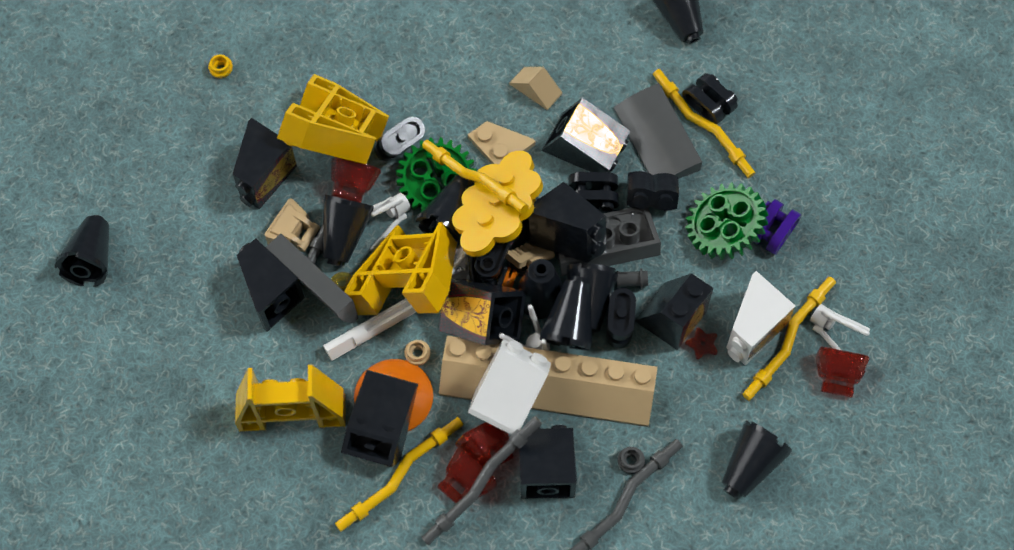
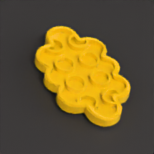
[452,151,543,257]

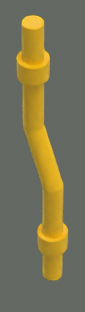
[653,69,756,179]
[422,140,528,214]
[742,276,836,401]
[335,417,463,532]

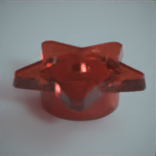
[685,327,718,360]

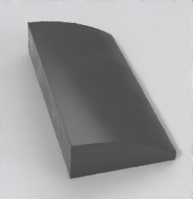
[614,83,702,179]
[556,208,661,276]
[266,234,358,323]

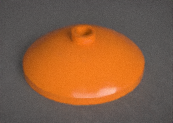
[354,359,433,432]

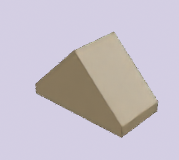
[509,67,562,110]

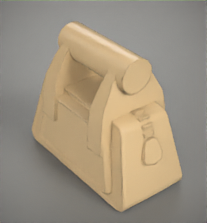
[265,198,320,252]

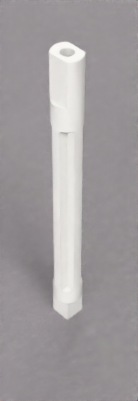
[323,267,477,361]

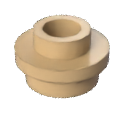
[404,340,431,366]

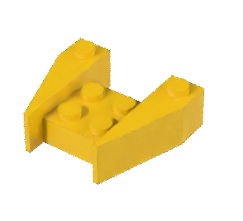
[277,74,389,164]
[344,222,457,315]
[235,365,346,432]

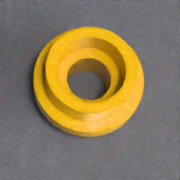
[208,54,233,78]

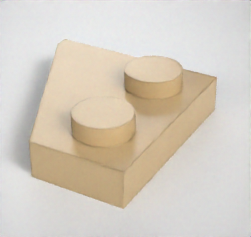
[468,121,536,164]

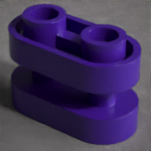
[752,199,802,255]

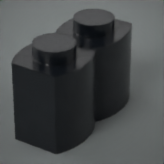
[626,171,679,211]

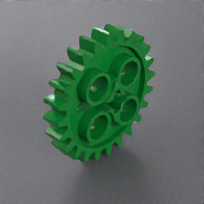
[396,137,477,211]
[685,182,769,260]

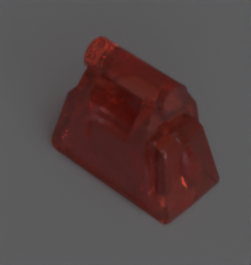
[331,157,381,203]
[816,347,869,398]
[455,422,513,467]
[437,447,497,504]

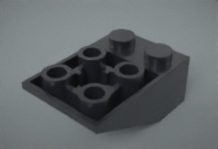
[341,370,418,467]

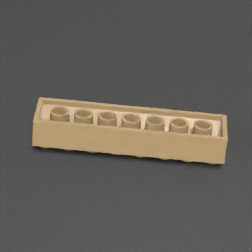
[439,336,657,427]

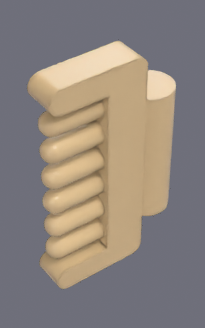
[506,243,555,269]

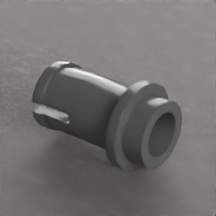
[617,268,648,289]

